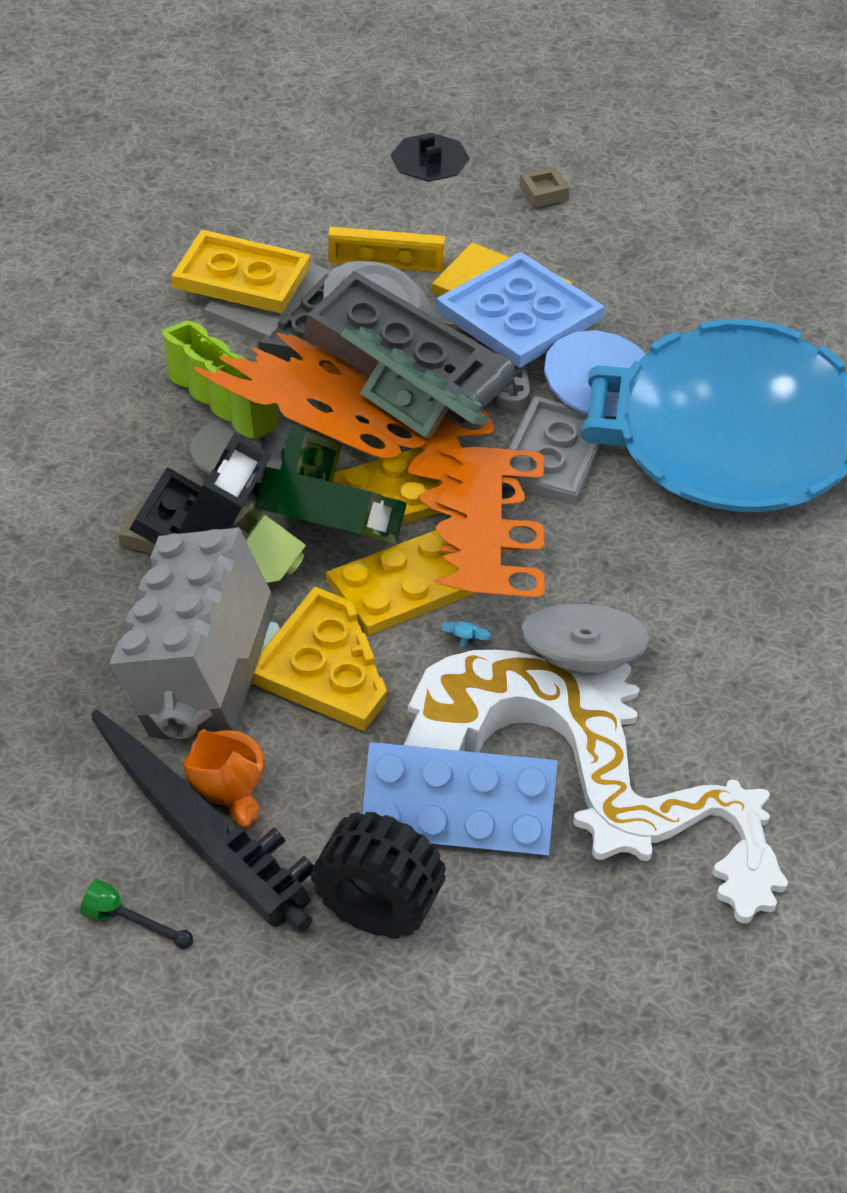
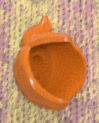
[183,729,265,830]

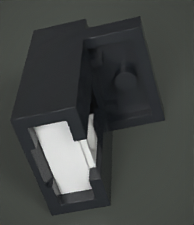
[129,433,273,544]

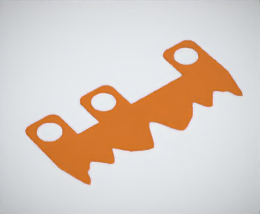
[390,410,545,552]
[433,447,545,597]

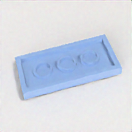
[362,742,558,855]

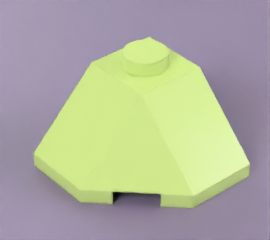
[233,503,306,583]

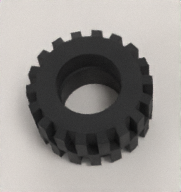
[311,812,446,938]

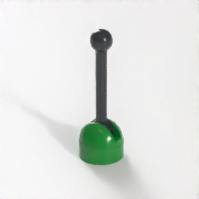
[80,879,194,949]

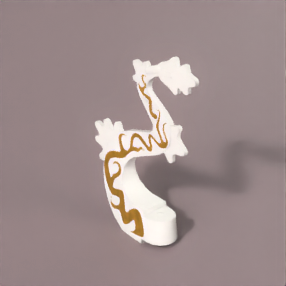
[404,650,788,923]

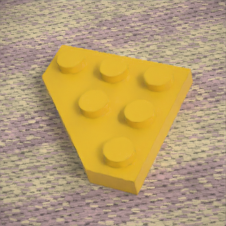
[251,586,387,732]

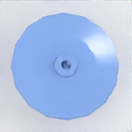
[544,330,646,419]

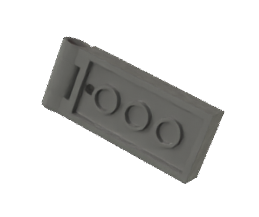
[304,271,516,426]

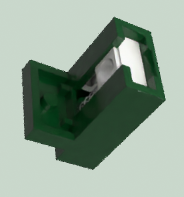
[254,427,407,544]

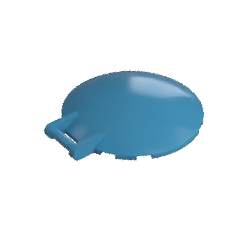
[581,319,847,512]

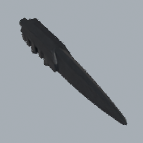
[91,709,314,932]

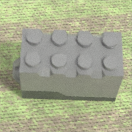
[109,527,277,740]

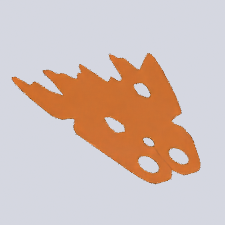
[193,332,426,459]

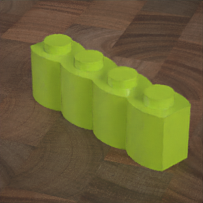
[162,320,278,438]

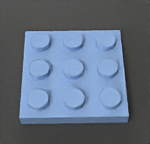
[436,252,605,368]

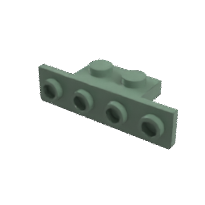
[341,326,490,438]

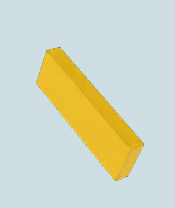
[328,226,445,273]

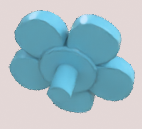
[440,621,491,648]

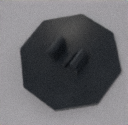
[390,133,470,182]

